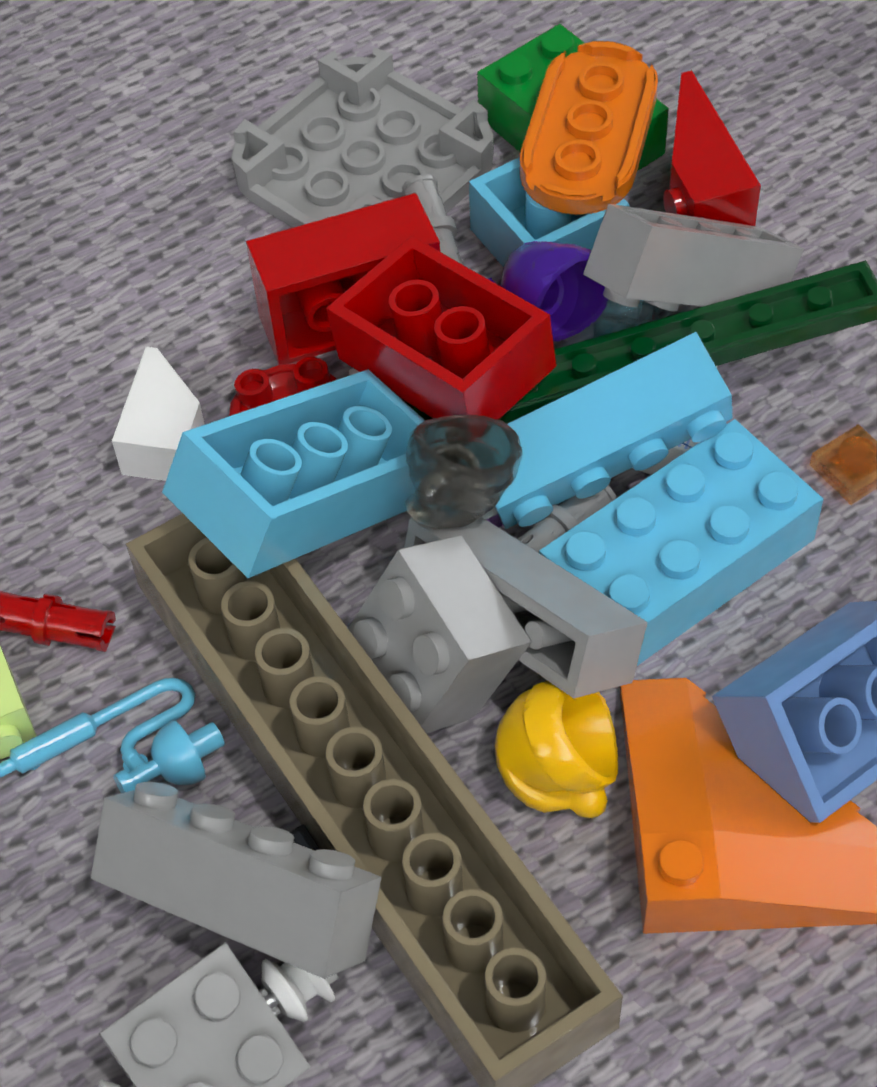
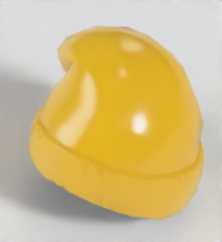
[494,681,618,819]

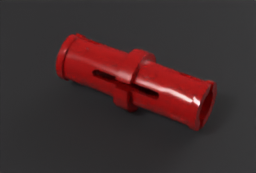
[0,591,116,652]

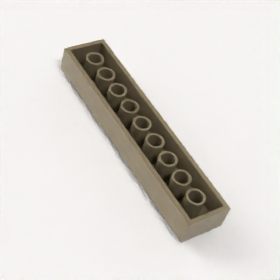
[126,513,623,1087]

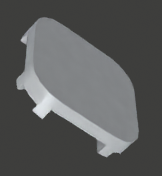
[231,48,494,228]

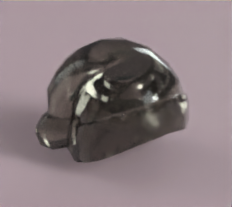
[405,415,523,529]

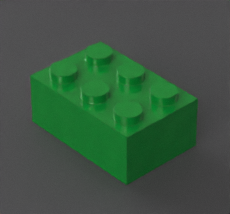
[477,24,669,171]

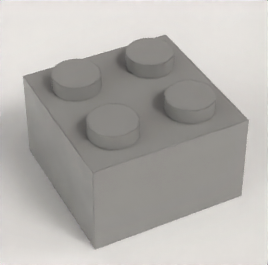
[348,535,532,734]

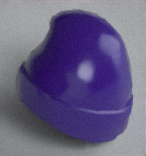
[501,241,608,342]

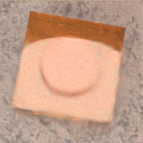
[810,424,877,505]

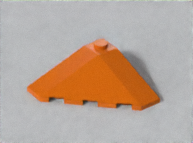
[620,678,877,934]

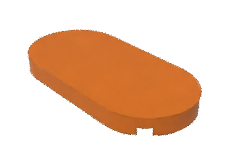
[520,41,658,215]

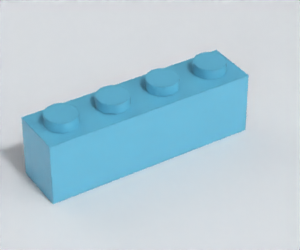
[465,332,733,529]

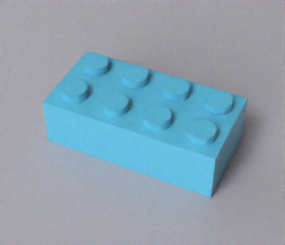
[162,369,453,578]
[539,419,824,666]

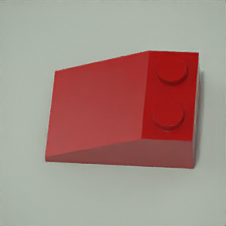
[663,70,761,226]

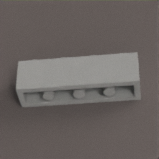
[583,203,804,311]
[404,509,648,698]
[91,782,381,979]

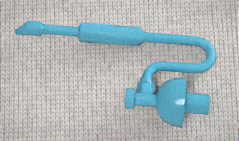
[0,678,225,793]

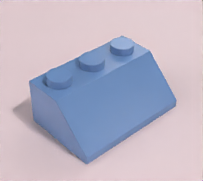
[712,601,877,823]

